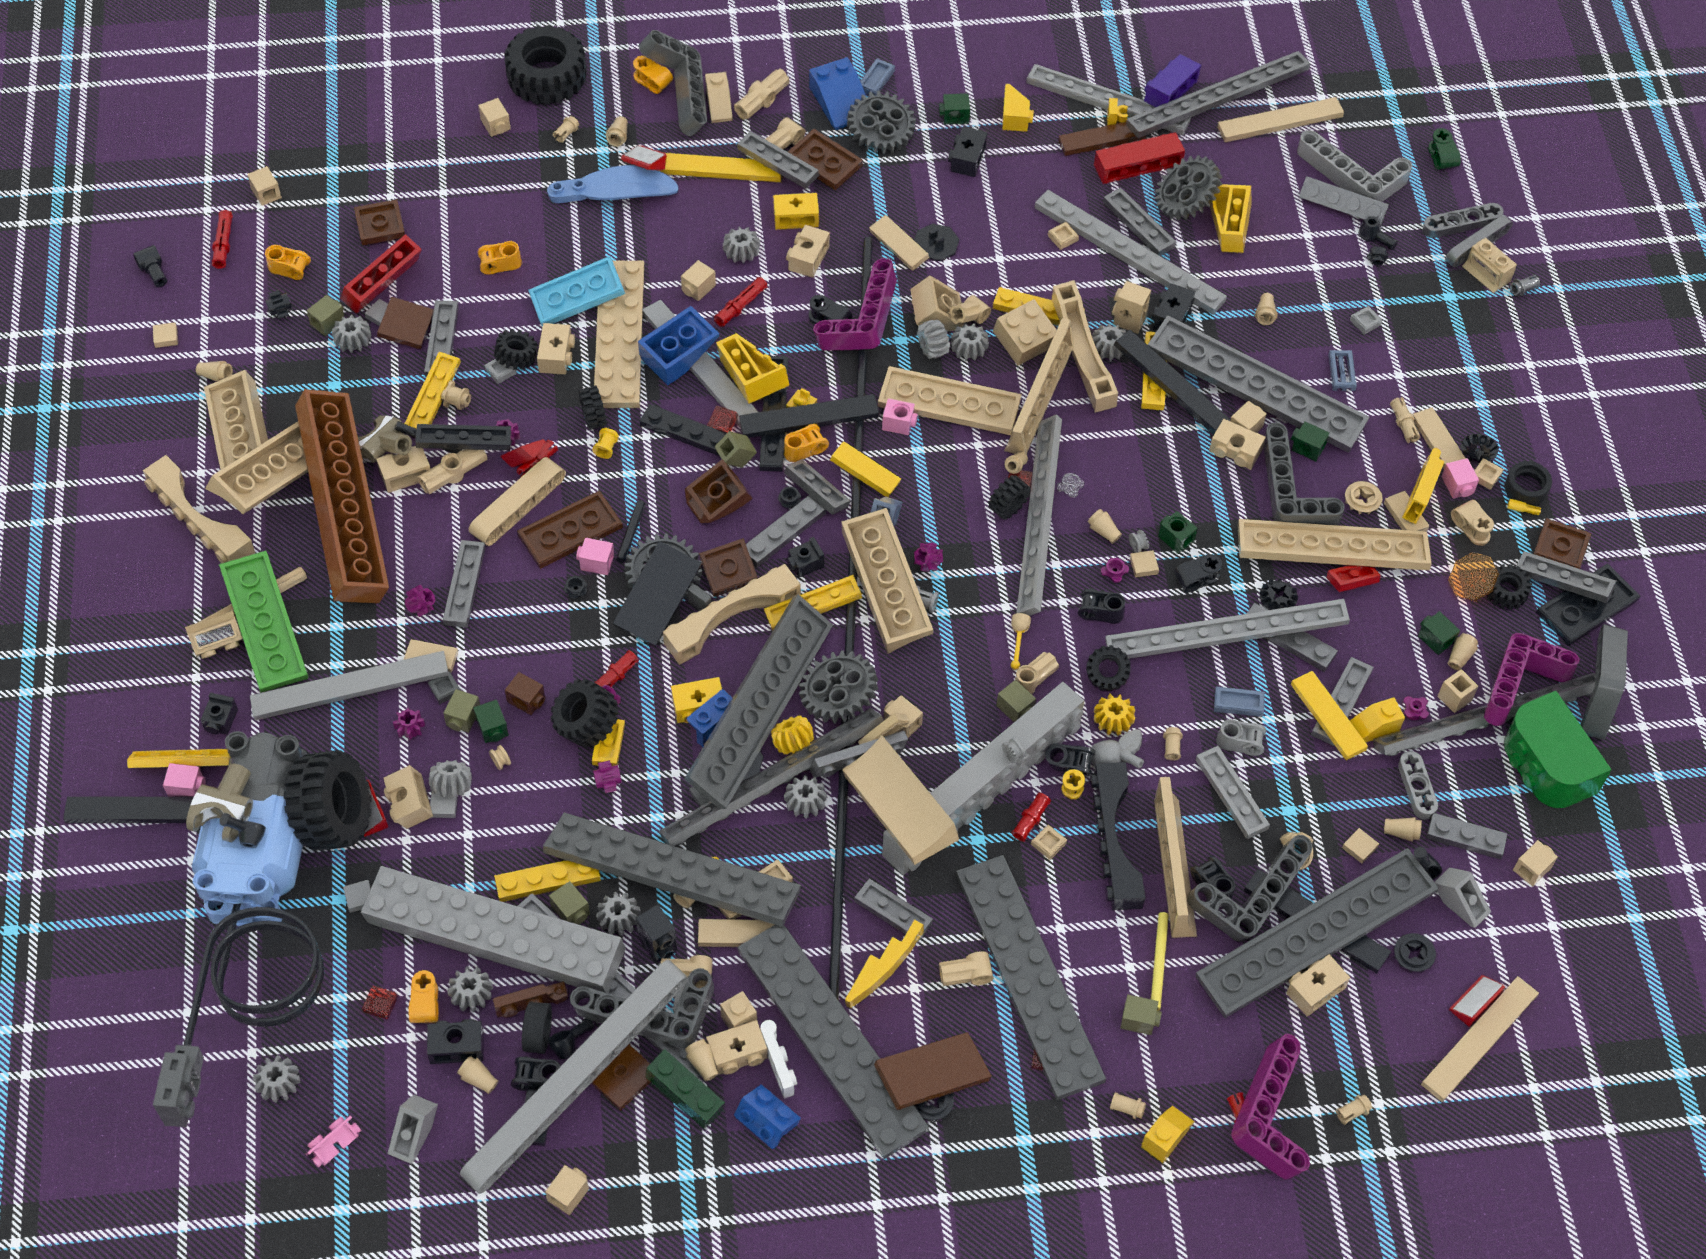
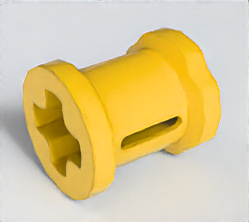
[592,428,619,459]
[1061,769,1085,799]

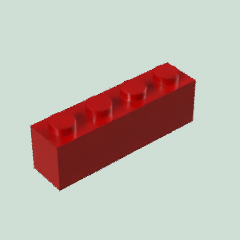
[1094,132,1185,184]
[340,234,422,314]

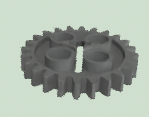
[847,91,916,154]
[1155,155,1223,220]
[624,533,702,604]
[799,650,878,723]

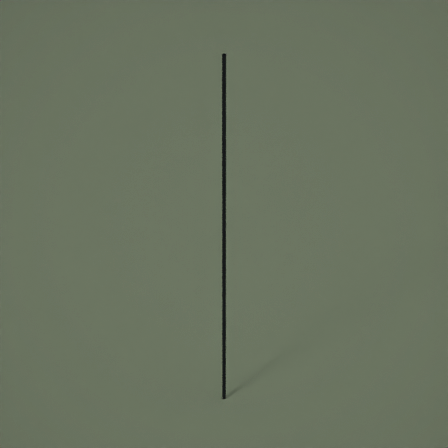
[829,237,872,1001]

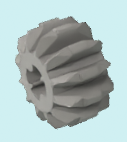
[723,226,760,264]
[332,314,371,353]
[917,319,950,359]
[951,323,989,361]
[1092,323,1126,362]
[429,760,472,798]
[784,775,827,819]
[596,891,641,937]
[447,966,493,1012]
[253,1055,300,1103]

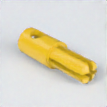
[1507,499,1541,515]

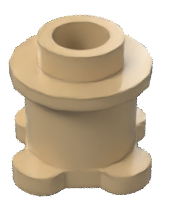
[441,380,471,410]

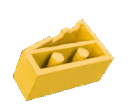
[1209,184,1252,253]
[716,333,789,404]

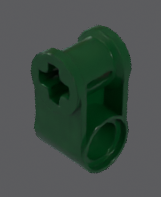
[1428,128,1461,170]

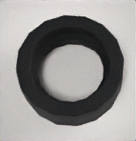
[1504,461,1552,506]
[522,1002,552,1054]

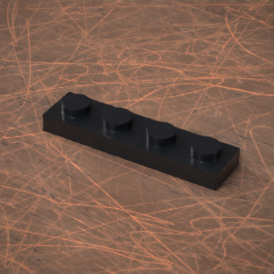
[640,404,727,456]
[415,424,511,451]

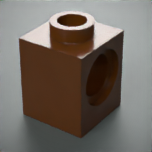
[505,672,545,715]

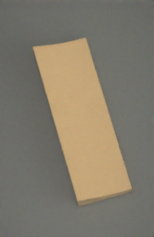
[1004,318,1074,455]
[204,370,268,470]
[205,422,308,514]
[841,508,933,654]
[842,736,959,865]
[1154,777,1197,938]

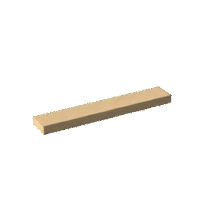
[1217,97,1344,142]
[1421,976,1539,1102]

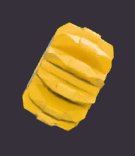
[1094,693,1135,736]
[771,716,814,754]

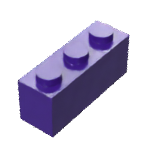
[1144,54,1201,107]

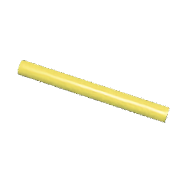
[1151,912,1169,1011]

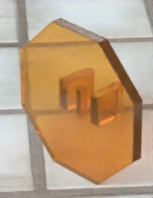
[1448,552,1499,601]

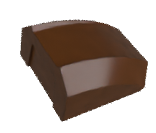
[685,459,753,523]

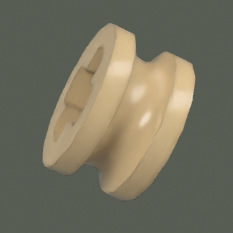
[489,745,511,770]

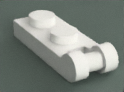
[761,1020,797,1099]

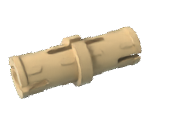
[1390,397,1420,443]

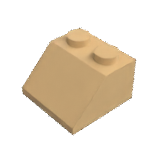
[910,276,964,331]

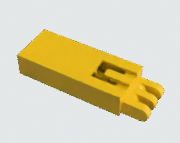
[1402,448,1444,524]

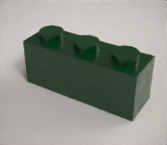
[645,1049,725,1130]

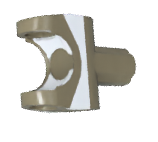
[358,415,412,463]
[186,763,253,842]

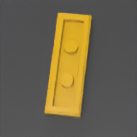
[830,441,901,497]

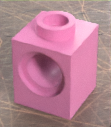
[882,399,918,435]

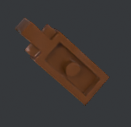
[493,981,568,1018]

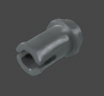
[1510,275,1540,296]

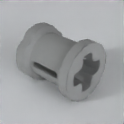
[917,586,939,613]

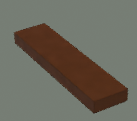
[1058,122,1146,156]

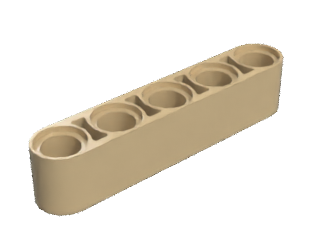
[469,457,566,546]

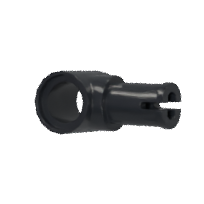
[133,245,167,287]

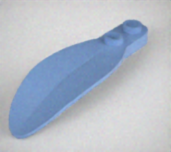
[547,165,678,203]

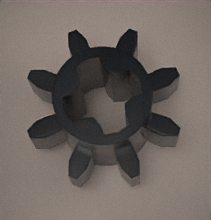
[265,290,293,319]

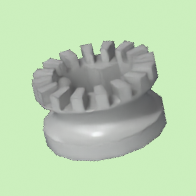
[1129,530,1149,553]
[1002,737,1025,763]

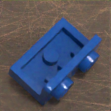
[687,690,732,747]
[734,1084,801,1149]

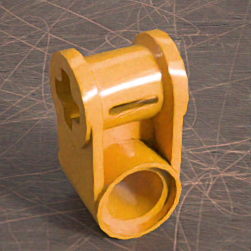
[633,56,673,94]
[478,241,522,275]
[265,245,311,280]
[784,424,829,462]
[409,970,439,1023]

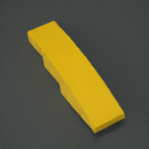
[845,920,924,1008]

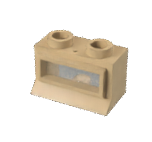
[1463,238,1517,293]
[185,611,243,659]

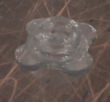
[1057,473,1084,497]

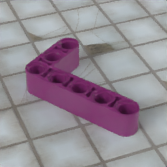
[813,258,897,351]
[1484,633,1579,726]
[1231,1034,1310,1180]

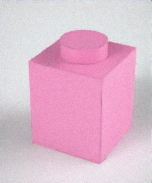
[1442,458,1479,499]
[576,538,614,575]
[163,763,206,797]

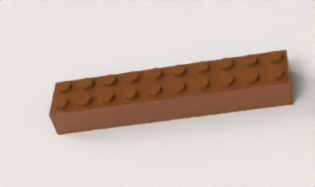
[295,389,389,603]

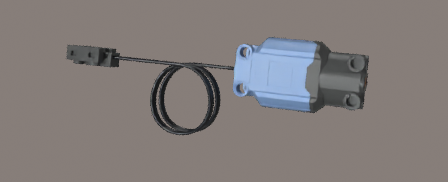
[153,731,324,1127]

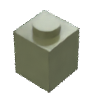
[306,295,344,336]
[715,431,757,468]
[996,680,1036,722]
[443,689,480,733]
[549,881,590,925]
[1120,994,1162,1035]

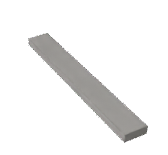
[1026,64,1191,135]
[642,300,758,429]
[250,651,449,720]

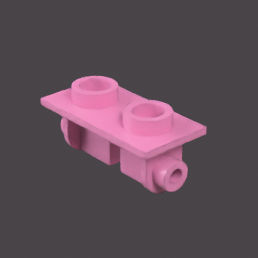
[305,1116,361,1168]

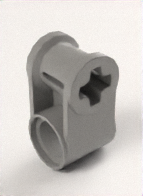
[1216,719,1266,756]

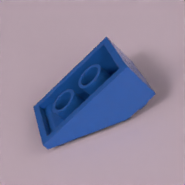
[809,57,866,130]
[638,306,720,385]

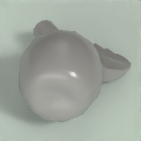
[1091,729,1144,769]

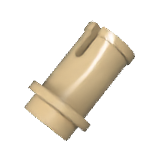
[553,116,579,143]
[1005,451,1028,474]
[1163,727,1183,760]
[1110,1092,1146,1119]
[1336,1095,1372,1125]

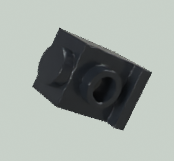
[786,537,824,578]
[201,693,238,735]

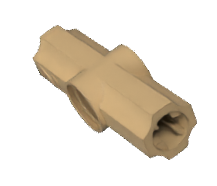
[734,69,790,120]
[417,449,487,494]

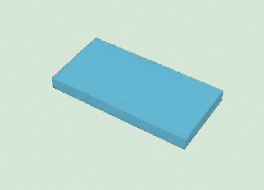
[528,256,625,327]

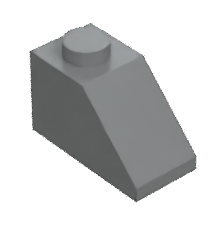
[1434,867,1491,928]
[387,1095,438,1164]

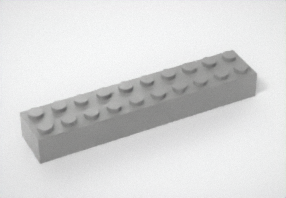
[882,682,1084,876]
[361,866,626,993]

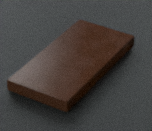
[517,490,623,569]
[874,1032,992,1110]

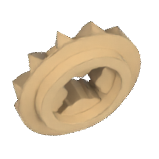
[1345,481,1382,514]

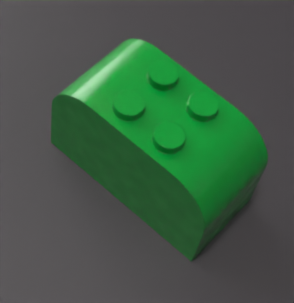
[1504,690,1612,808]

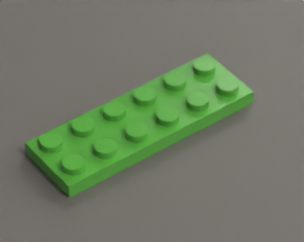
[219,551,308,693]

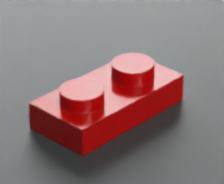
[1326,565,1381,592]

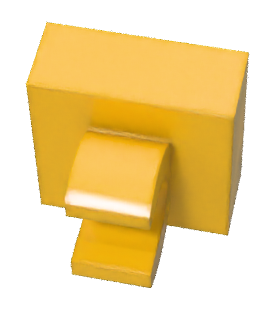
[1107,98,1128,126]
[786,388,817,408]

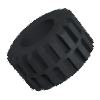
[550,679,618,747]

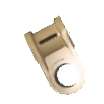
[1451,500,1494,546]

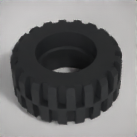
[504,25,587,105]
[284,750,372,851]

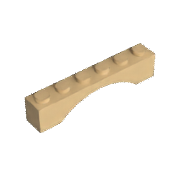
[1052,280,1118,413]
[143,455,255,563]
[663,564,801,665]

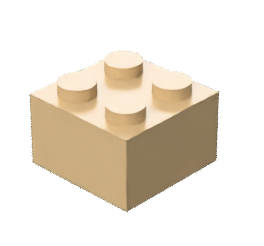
[993,299,1057,366]

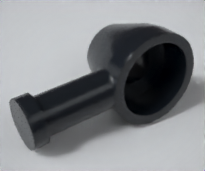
[1358,217,1398,250]
[219,813,266,848]
[1414,847,1442,880]
[548,1018,594,1059]

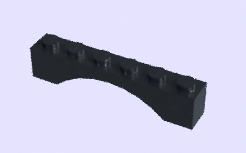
[1090,762,1145,911]

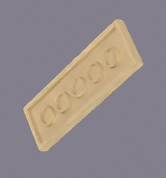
[878,366,1022,435]

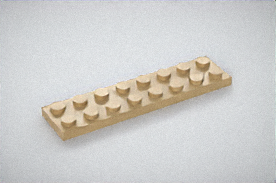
[594,261,644,408]
[1238,519,1432,570]

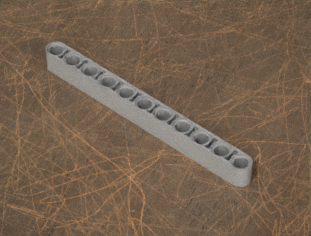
[460,960,688,1194]

